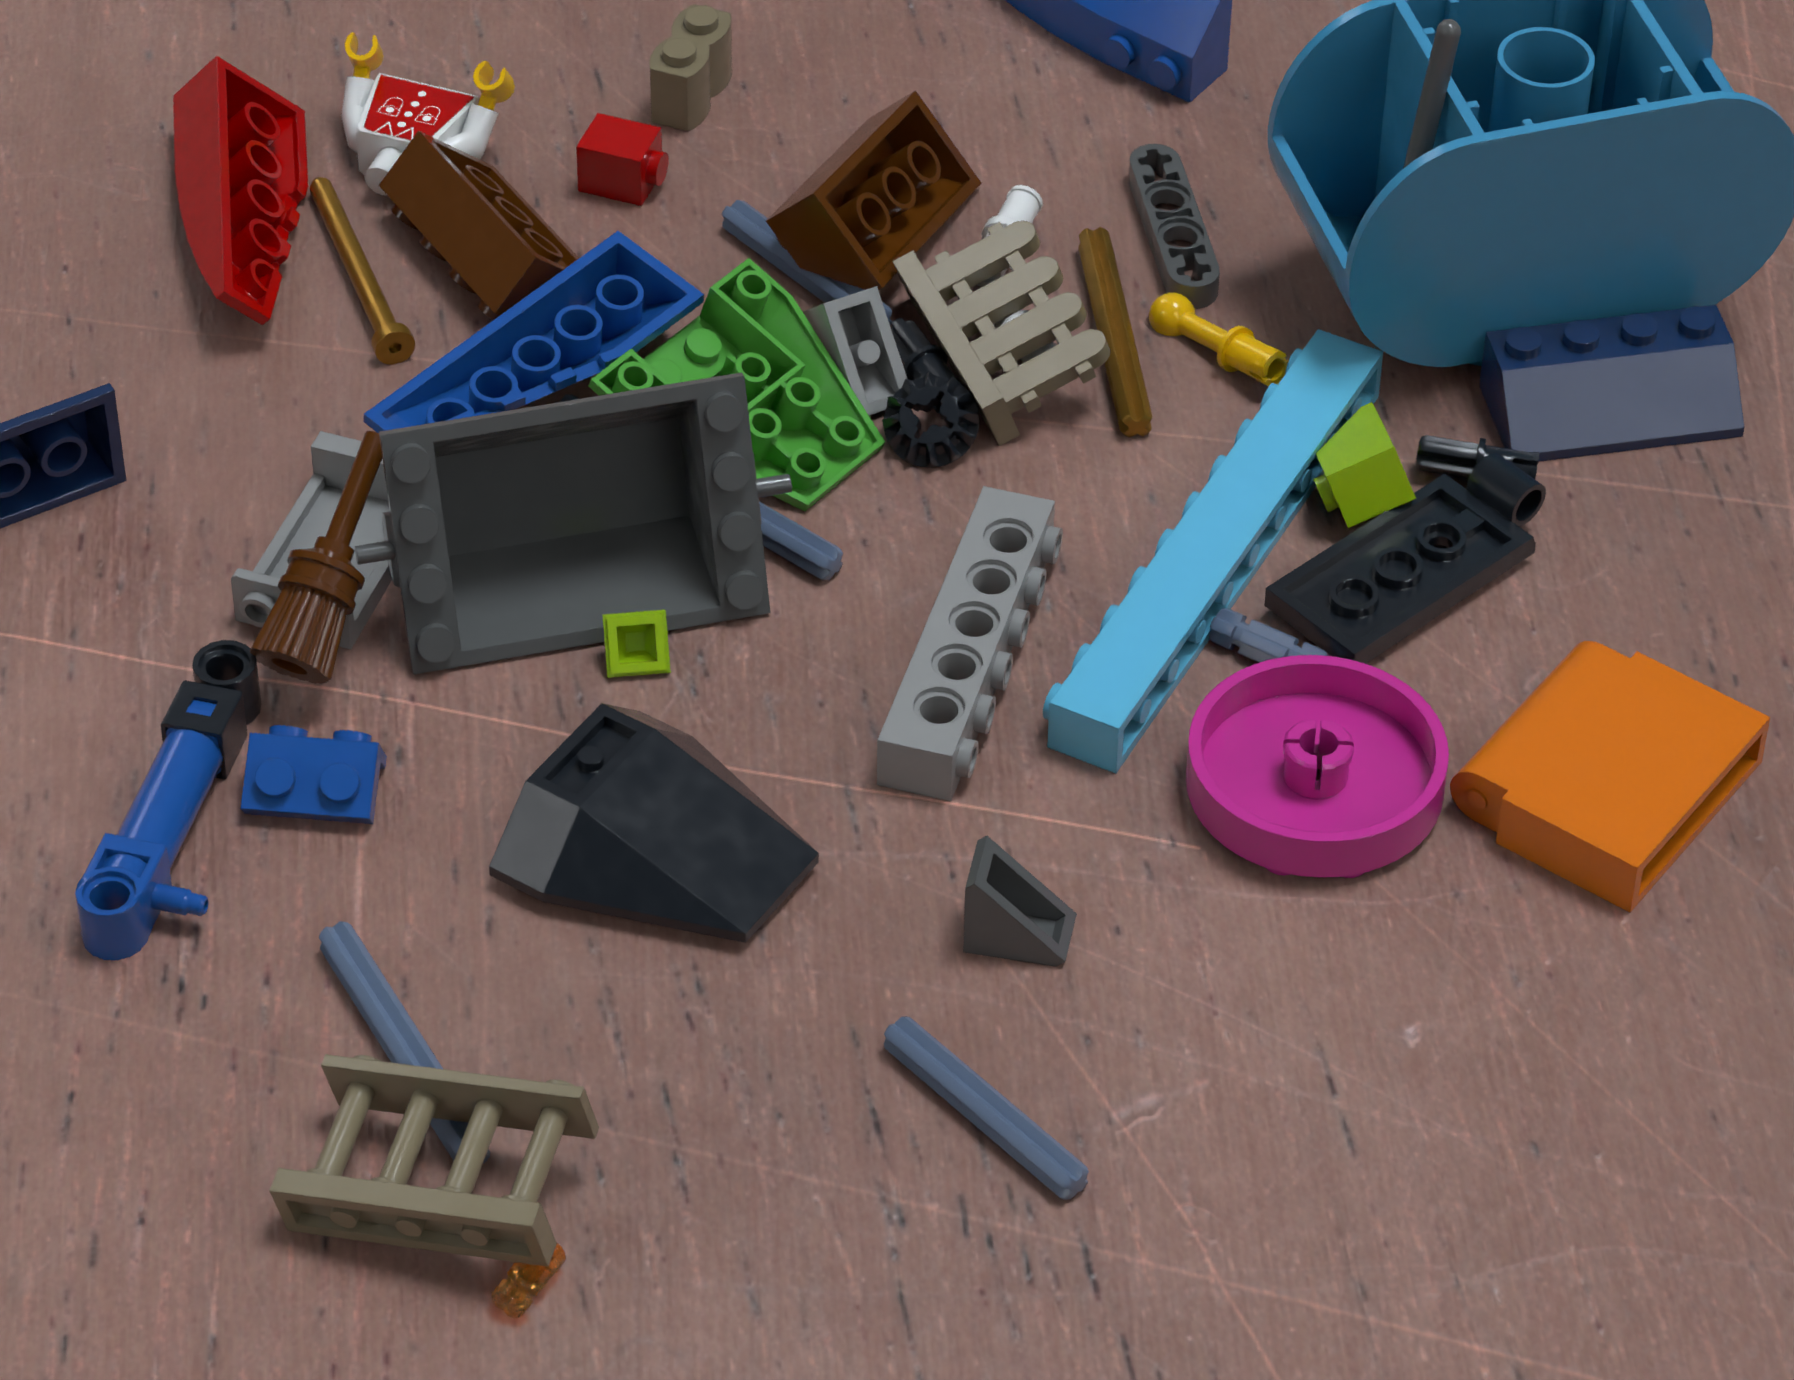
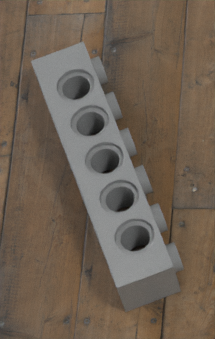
[877,486,1063,801]

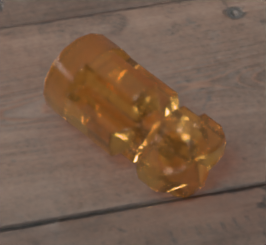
[491,1243,566,1318]

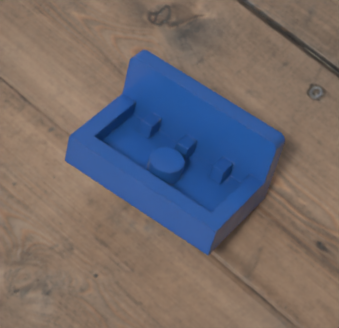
[241,725,387,824]

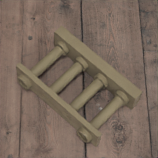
[269,1054,599,1267]

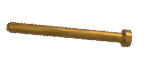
[310,177,415,365]

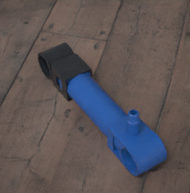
[75,640,262,960]

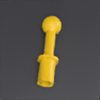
[1149,293,1288,387]

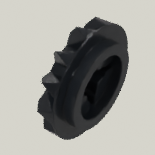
[882,372,980,468]

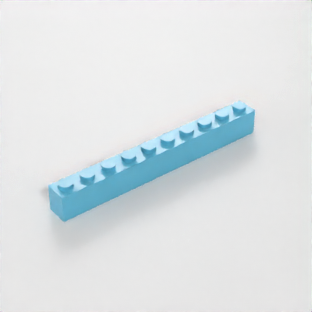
[1043,329,1383,774]

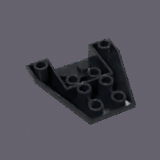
[489,703,819,943]

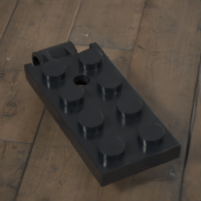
[1264,453,1546,664]

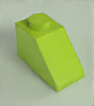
[1313,402,1416,528]

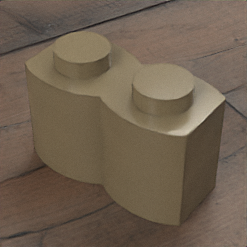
[649,4,732,131]

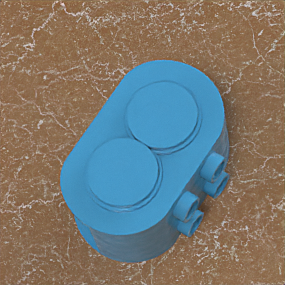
[1268,0,1794,367]

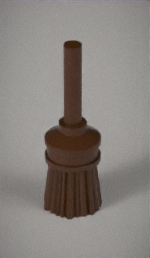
[250,431,382,684]

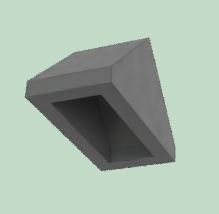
[963,836,1077,967]

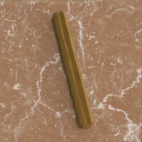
[1078,227,1153,438]

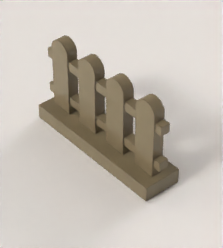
[892,221,1110,446]

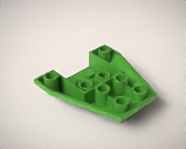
[588,258,885,511]

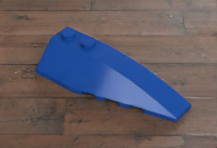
[1006,0,1232,103]
[363,231,704,433]

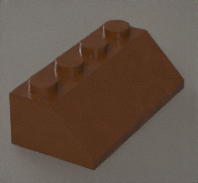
[766,90,981,290]
[378,130,579,320]

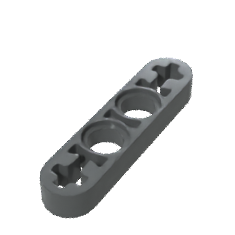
[1129,144,1220,309]

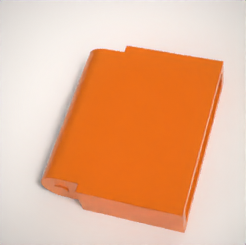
[1450,641,1770,913]

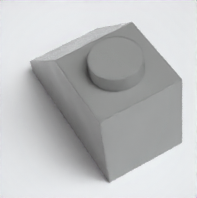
[803,286,907,415]

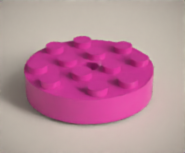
[1186,655,1449,878]

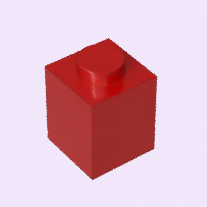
[576,113,669,206]

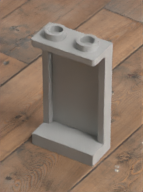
[231,431,392,649]

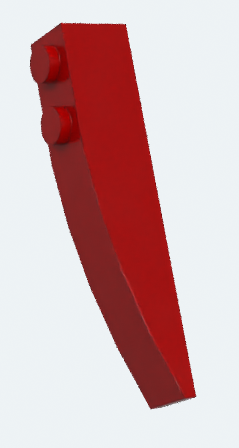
[173,56,308,326]

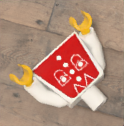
[342,32,515,195]

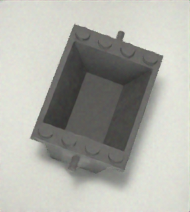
[355,372,792,675]

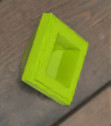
[602,609,671,678]

